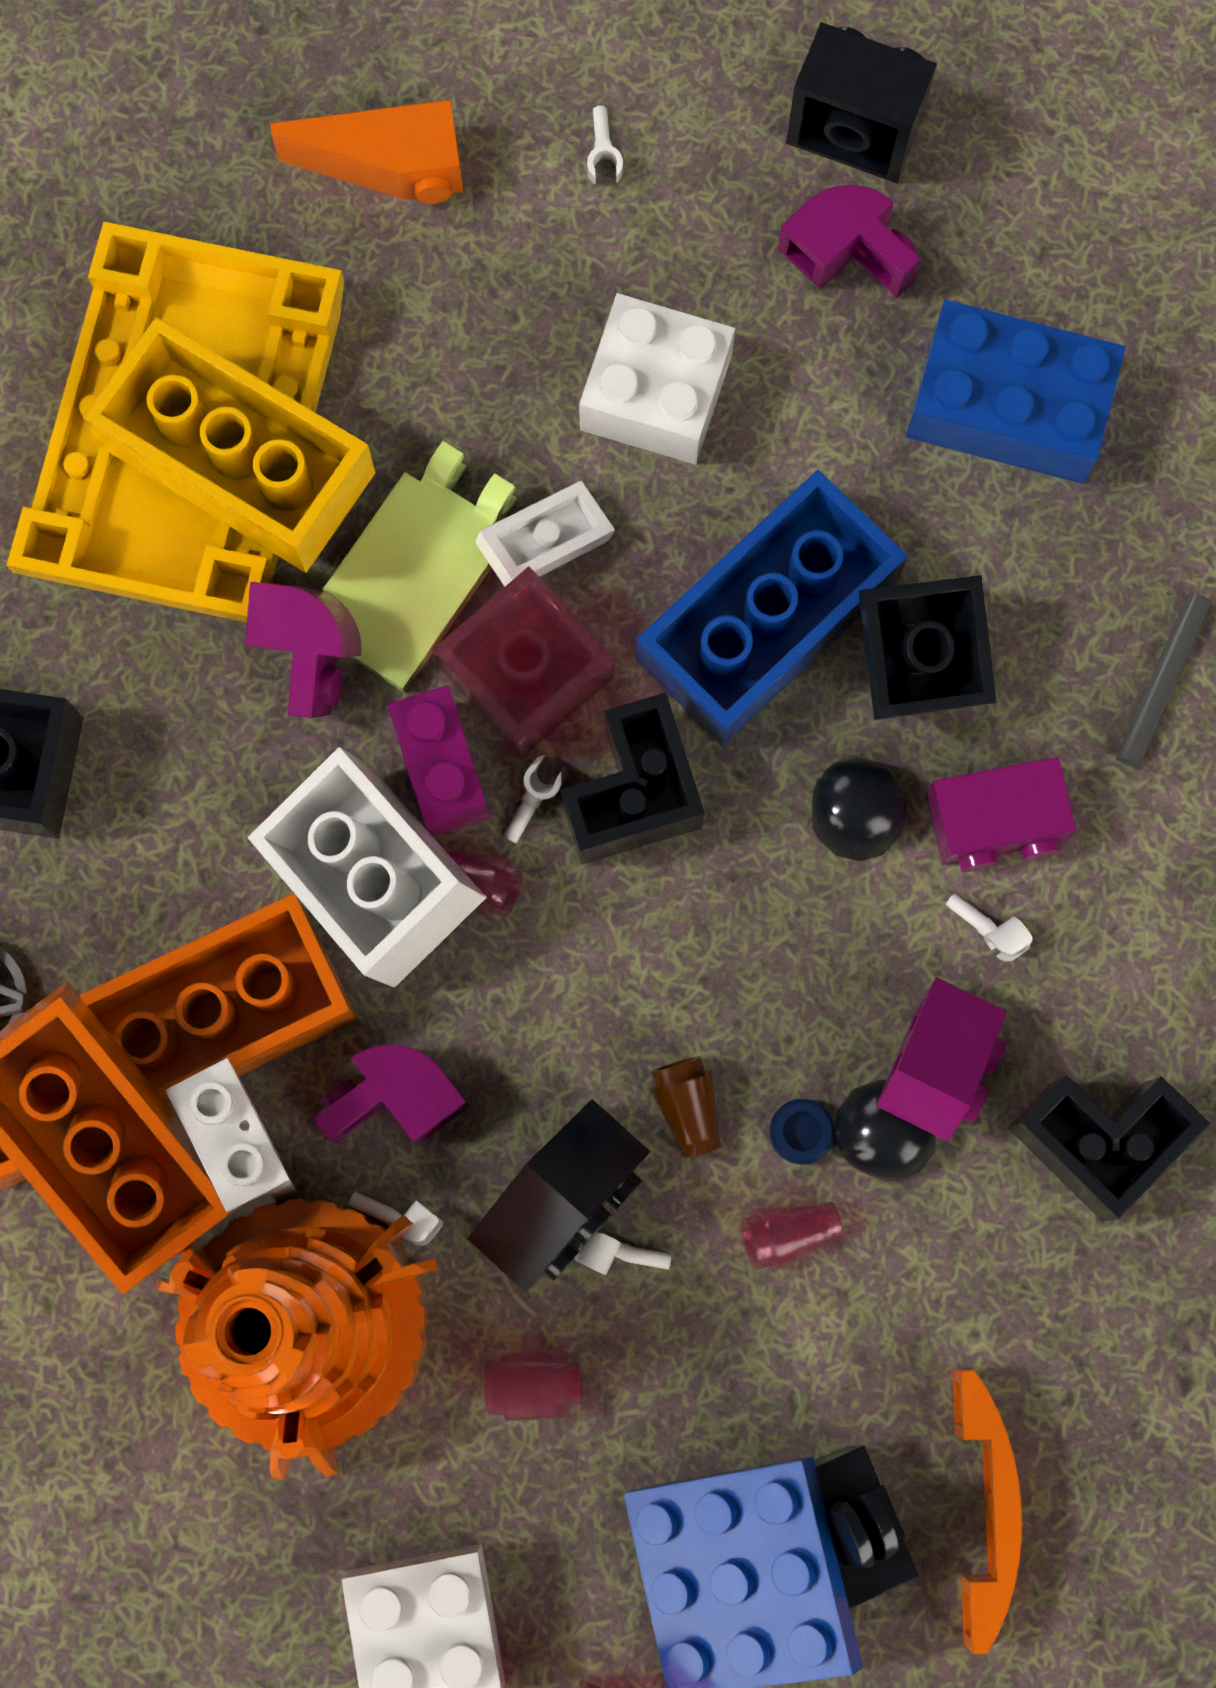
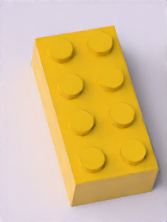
[83,317,376,573]

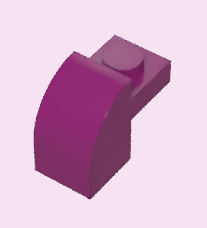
[778,185,921,298]
[245,582,362,718]
[313,1045,470,1146]

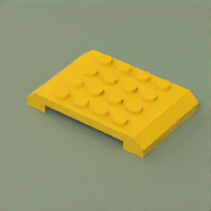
[7,221,344,623]

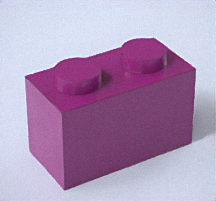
[387,685,490,836]
[926,757,1077,872]
[876,977,1007,1142]

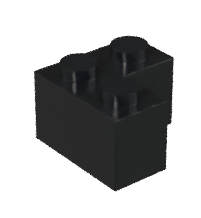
[561,692,705,865]
[1008,1076,1211,1221]
[467,1099,651,1293]

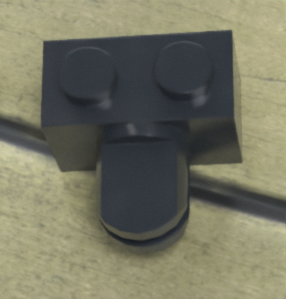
[814,1445,919,1610]

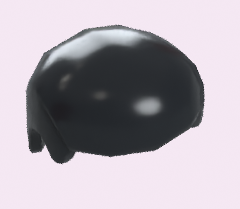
[812,757,907,861]
[835,1079,937,1182]

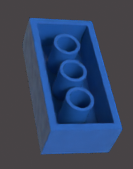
[635,469,908,747]

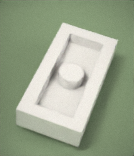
[475,480,615,593]

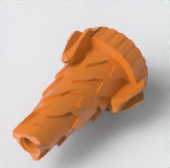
[155,1199,440,1481]

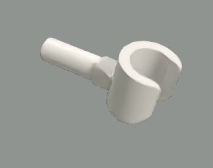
[587,106,623,184]
[503,755,568,843]
[946,893,1033,962]
[349,1192,443,1246]
[575,1232,671,1275]

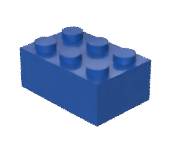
[906,299,1126,484]

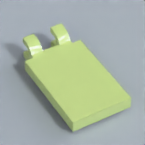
[323,441,517,693]

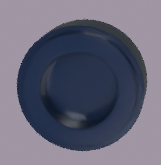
[769,1099,835,1165]

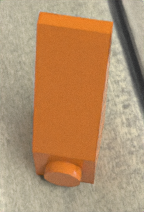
[270,99,463,204]

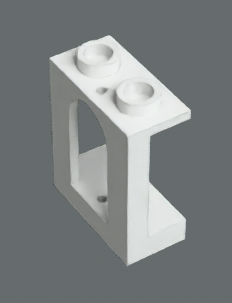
[165,1058,298,1218]

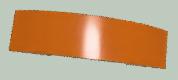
[952,1368,1022,1654]

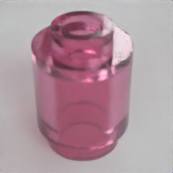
[485,1350,583,1422]

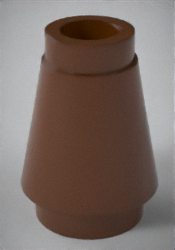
[650,1056,721,1158]

